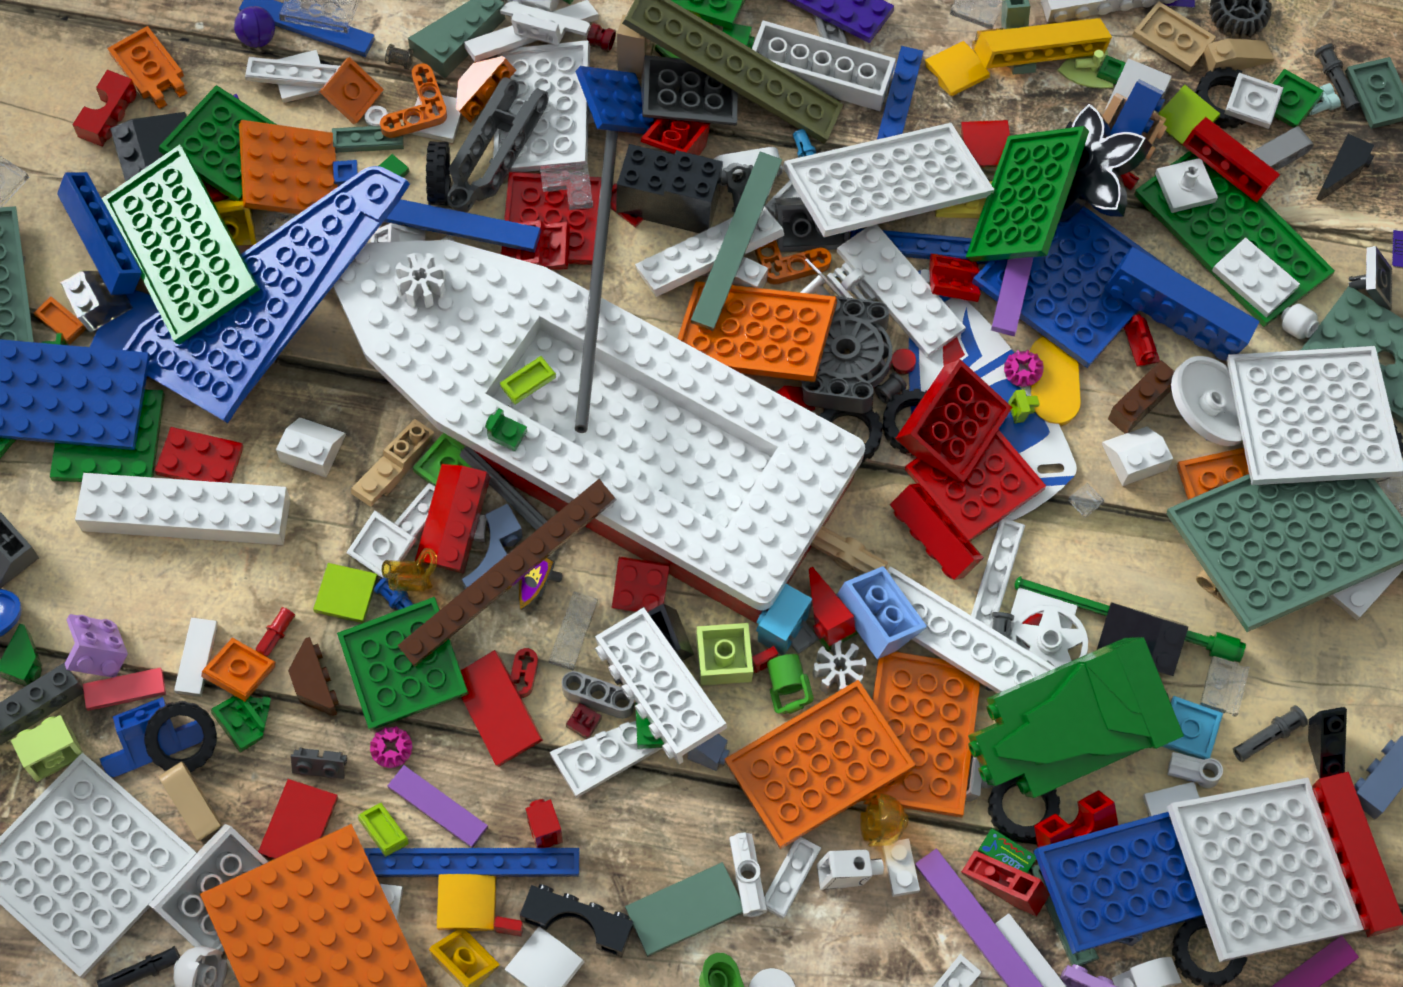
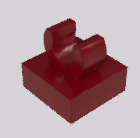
[566,703,602,739]

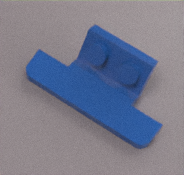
[100,697,204,777]

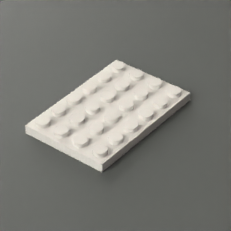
[493,40,590,172]

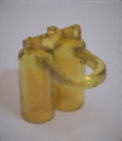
[381,548,437,592]

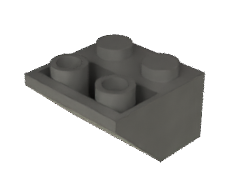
[0,512,39,588]

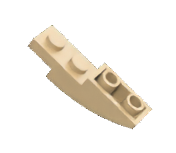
[351,419,434,507]

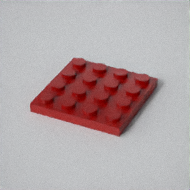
[501,172,601,265]
[905,429,1046,542]

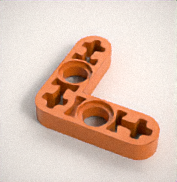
[380,63,447,138]
[754,240,832,285]

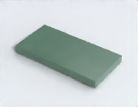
[625,862,743,957]

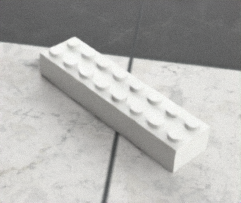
[75,473,290,545]

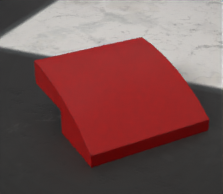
[961,120,1010,167]
[516,220,570,270]
[929,253,981,302]

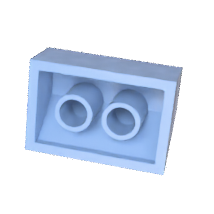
[837,566,927,659]

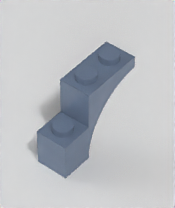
[462,504,523,589]

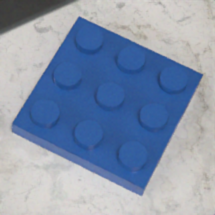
[575,66,655,134]

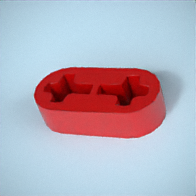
[510,648,538,698]

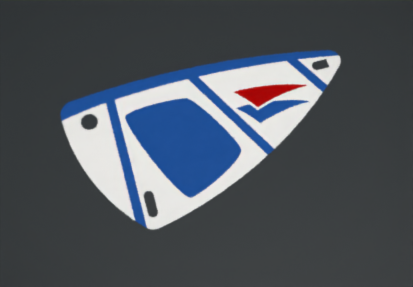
[909,269,1077,530]

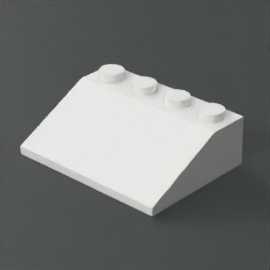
[148,824,268,952]

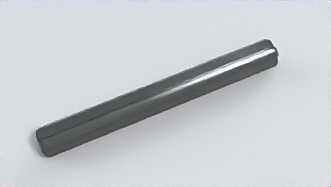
[460,446,548,530]

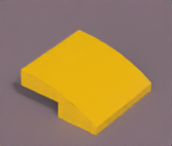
[925,41,990,96]
[437,874,496,932]

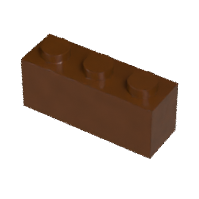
[1108,360,1175,434]

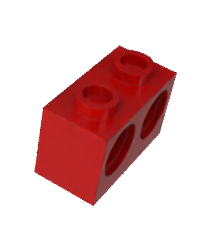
[525,799,563,848]

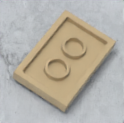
[1132,1,1216,72]

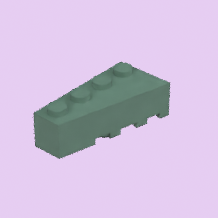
[408,0,505,78]

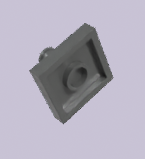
[1349,246,1392,311]

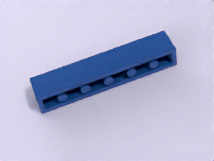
[57,172,142,295]

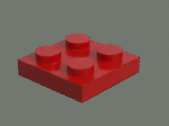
[612,556,670,612]

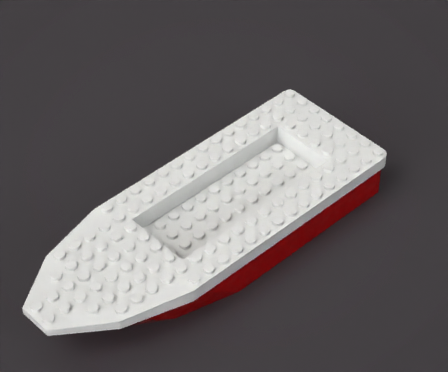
[333,240,865,624]

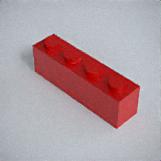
[1182,117,1280,202]
[889,483,984,580]

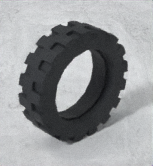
[1195,67,1249,129]
[426,141,451,206]
[882,389,927,456]
[819,407,883,464]
[144,701,217,772]
[988,776,1060,843]
[1172,916,1247,987]

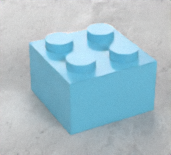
[756,584,812,655]

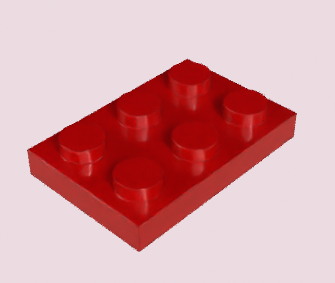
[155,427,244,483]

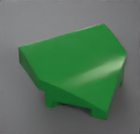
[211,696,271,753]

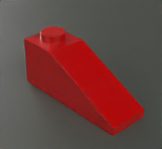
[808,566,856,646]
[961,850,1050,917]

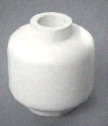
[1281,304,1319,340]

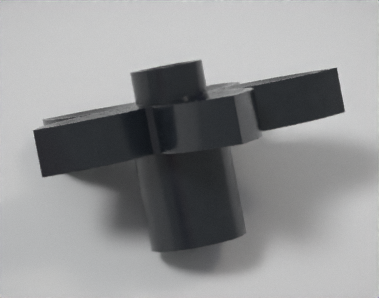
[1058,104,1152,223]

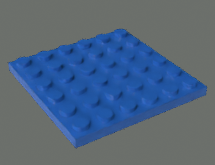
[972,206,1171,368]

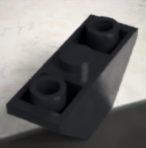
[1308,707,1347,779]

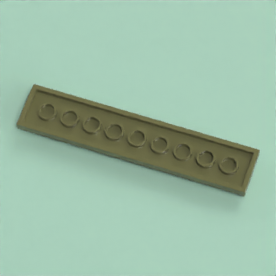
[622,0,844,144]

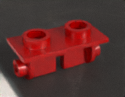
[1124,314,1160,367]

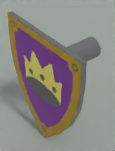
[519,557,563,610]

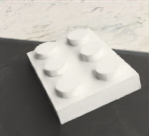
[1212,238,1300,317]

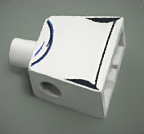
[817,850,884,891]

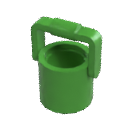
[767,654,814,715]

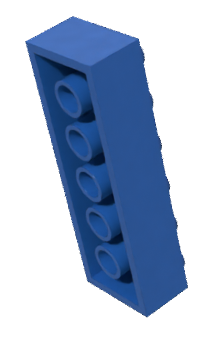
[1104,246,1260,361]

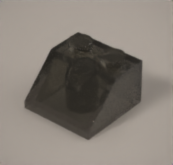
[61,271,133,332]

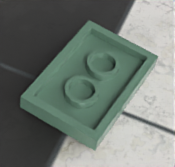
[1345,57,1403,129]

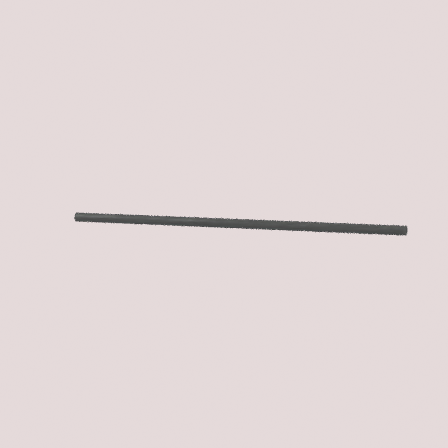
[575,130,618,433]

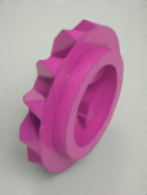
[1004,349,1043,387]
[370,726,412,768]

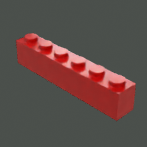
[1312,771,1403,937]

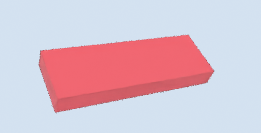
[83,667,166,711]

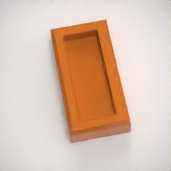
[34,297,87,345]

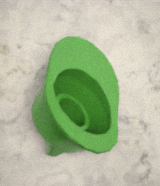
[699,952,744,987]

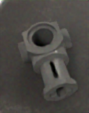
[721,163,753,212]

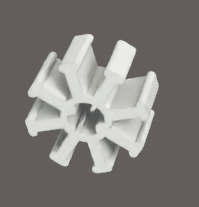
[395,253,446,308]
[813,640,866,694]

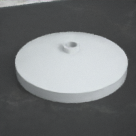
[1171,356,1243,446]

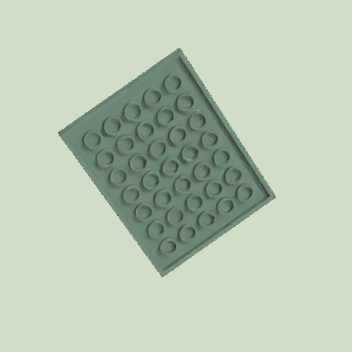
[1166,474,1403,632]

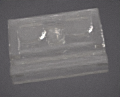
[1200,656,1250,717]

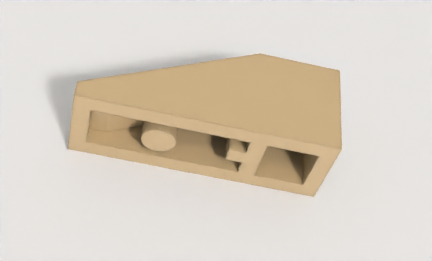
[1201,38,1274,72]

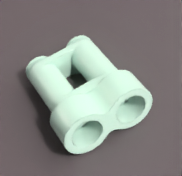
[1308,83,1341,116]

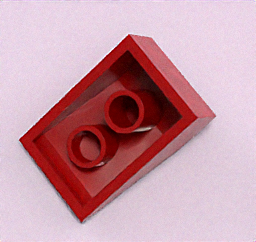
[641,118,711,155]

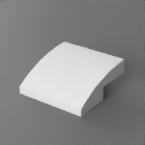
[505,927,584,987]

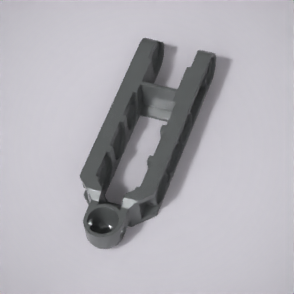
[447,77,549,213]

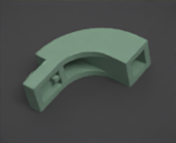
[1001,0,1037,75]

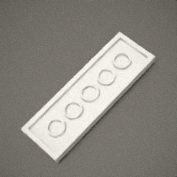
[635,206,784,297]
[837,224,966,358]

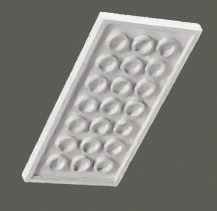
[783,123,994,237]

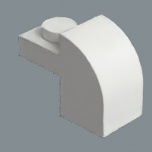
[1112,957,1182,987]

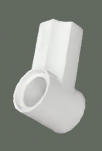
[1167,752,1223,789]

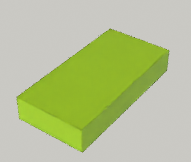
[500,356,556,405]
[358,803,409,857]

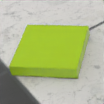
[1158,84,1220,151]
[313,563,378,623]

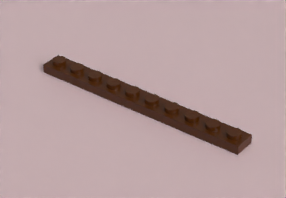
[397,479,617,667]

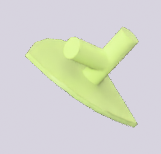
[1057,50,1113,88]

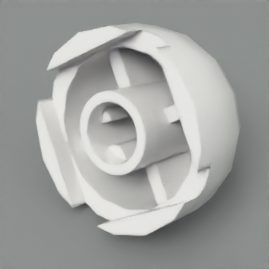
[174,946,227,987]

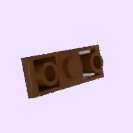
[288,637,339,716]

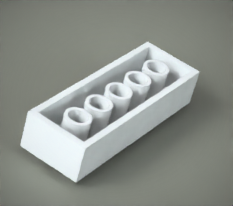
[752,21,896,111]

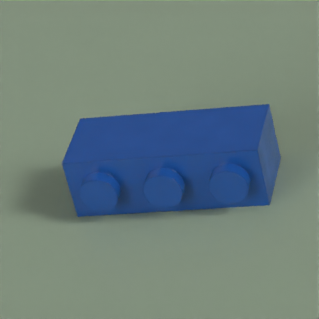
[1111,79,1165,136]

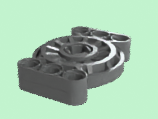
[802,295,892,413]

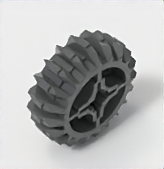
[1209,0,1272,39]

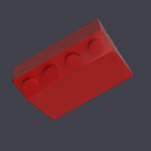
[895,359,1013,483]

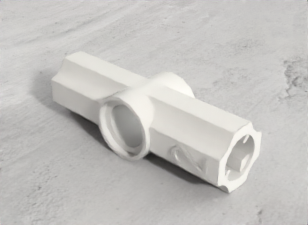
[729,832,767,917]

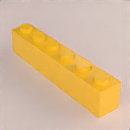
[974,18,1112,69]

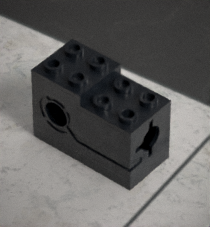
[616,144,723,233]

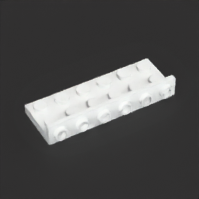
[595,607,727,764]

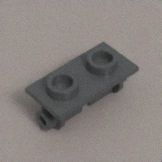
[290,747,347,779]

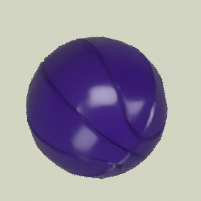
[234,6,275,48]

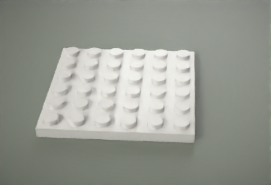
[1227,346,1403,485]
[0,752,197,979]
[1167,778,1364,962]

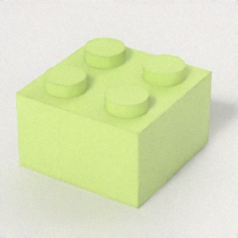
[696,623,753,686]
[11,715,83,782]

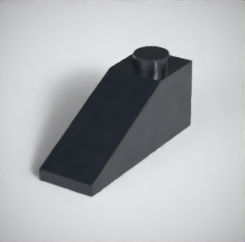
[1316,134,1374,201]

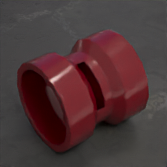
[587,23,616,52]

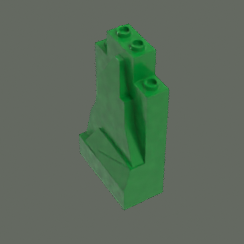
[968,637,1184,798]

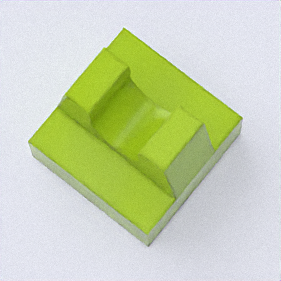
[1008,389,1040,423]

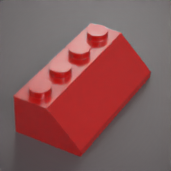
[415,464,491,574]

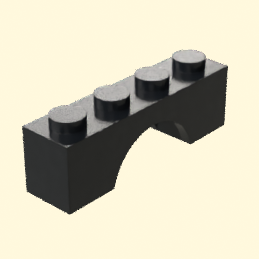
[520,884,633,957]

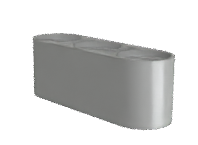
[1252,126,1314,171]
[562,671,634,719]

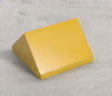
[429,929,500,987]

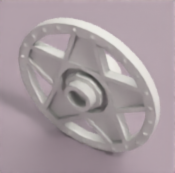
[1011,605,1088,668]

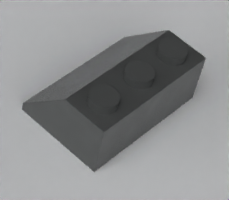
[775,197,850,252]

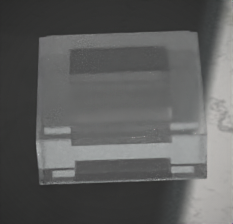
[1068,482,1105,518]

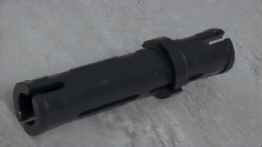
[97,946,180,987]

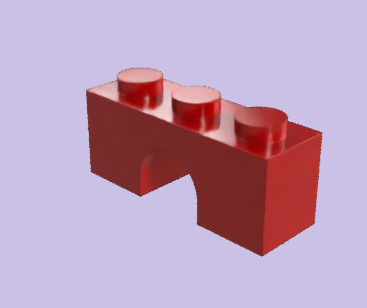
[72,69,137,147]
[1034,790,1118,848]

